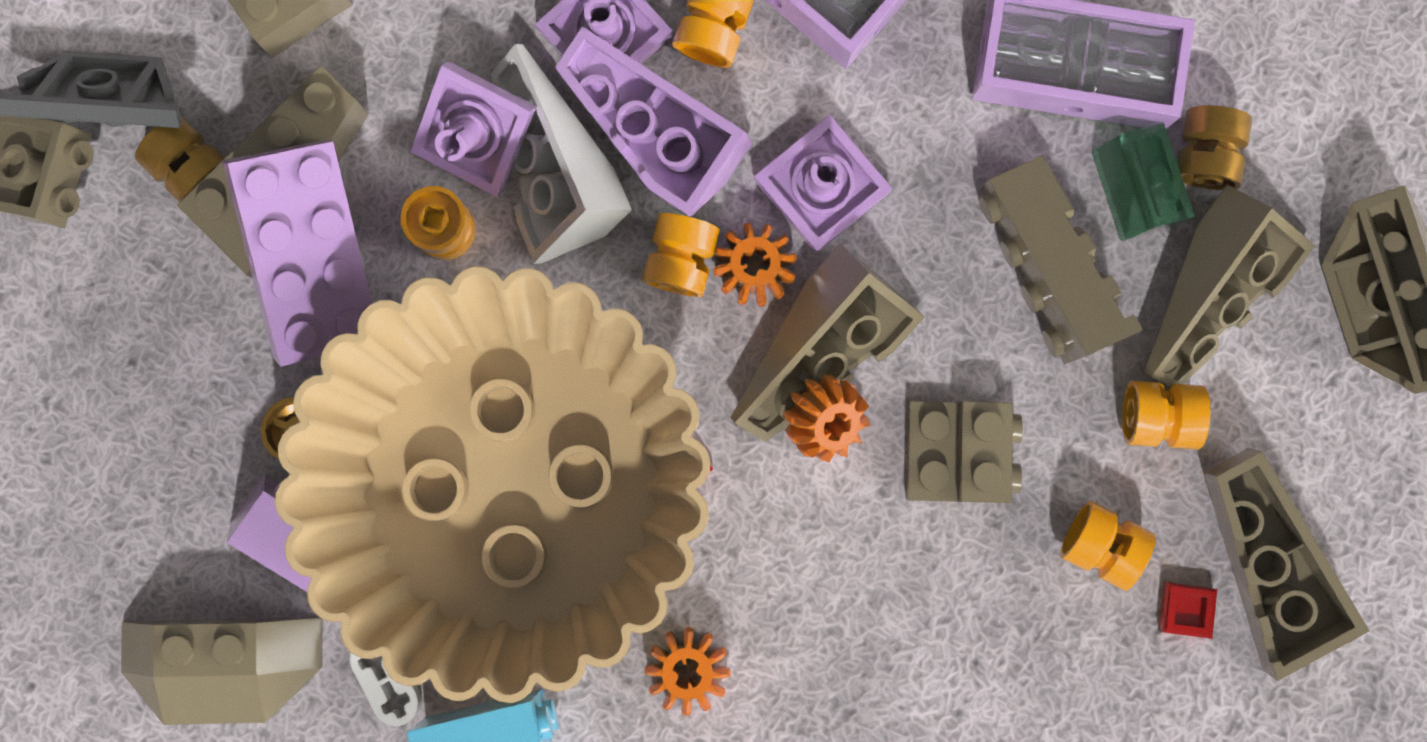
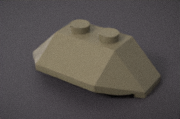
[1322,185,1427,394]
[121,617,323,725]

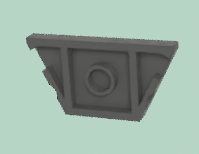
[0,51,182,128]

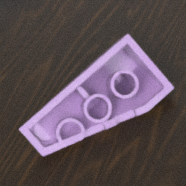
[555,26,752,217]

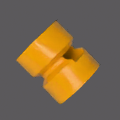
[672,0,754,68]
[400,186,476,260]
[641,213,720,298]
[1122,380,1211,450]
[1060,501,1156,591]

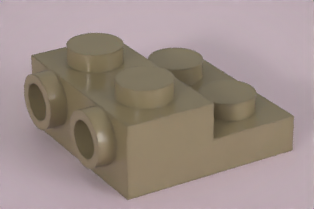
[0,116,93,229]
[906,401,1023,503]

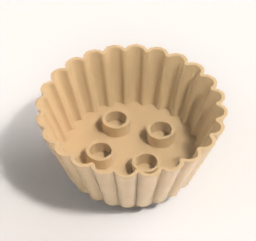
[274,266,711,703]

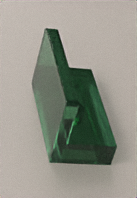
[1092,123,1195,241]

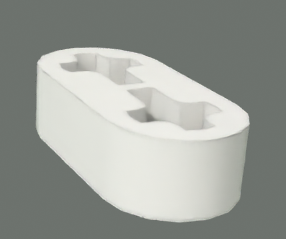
[350,653,422,726]

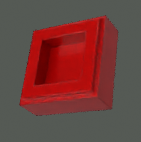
[1159,582,1218,639]

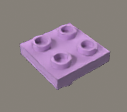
[535,0,673,64]
[410,61,537,197]
[754,114,893,254]

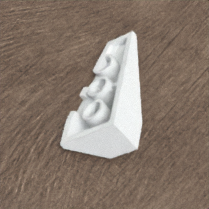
[491,44,632,264]

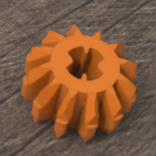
[713,223,797,307]
[782,374,871,463]
[644,627,731,715]

